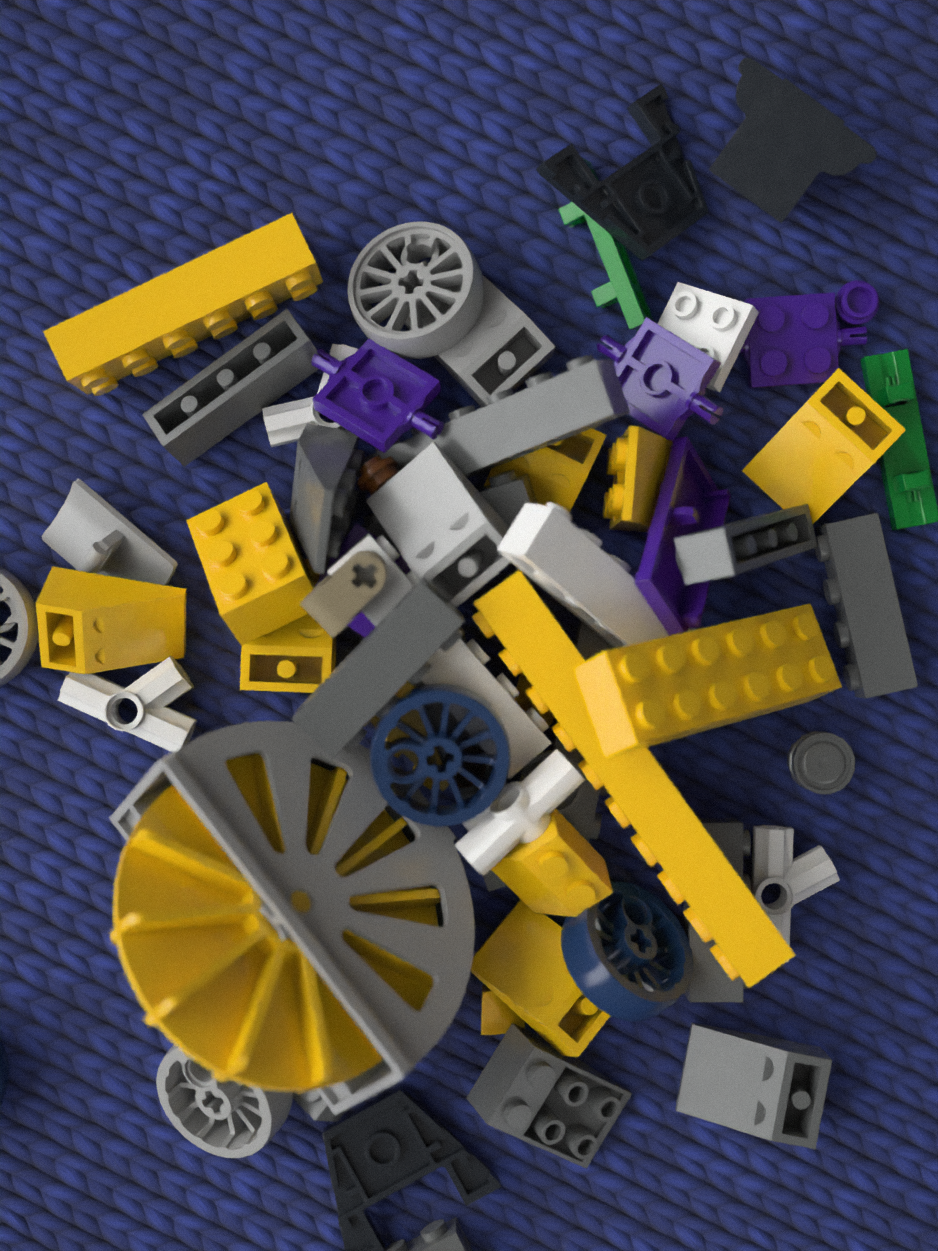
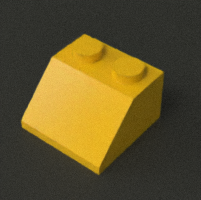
[491,808,613,917]

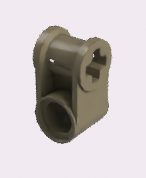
[299,550,387,638]

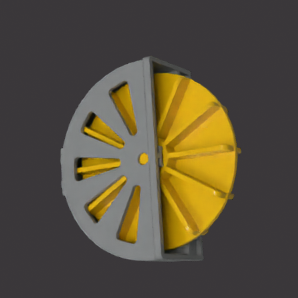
[109,721,475,1115]

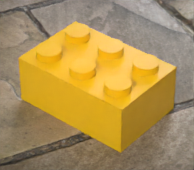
[186,482,316,646]

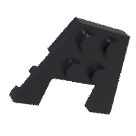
[536,83,709,261]
[323,1086,501,1251]

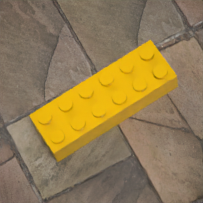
[43,213,323,396]
[573,603,842,759]

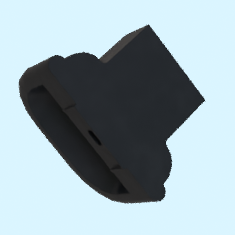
[709,57,876,223]

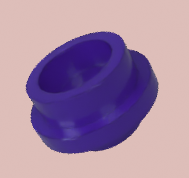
[835,280,879,325]

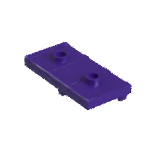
[634,436,731,636]

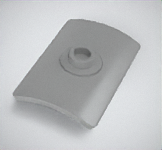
[42,479,178,586]

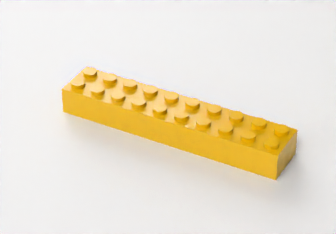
[472,570,795,988]

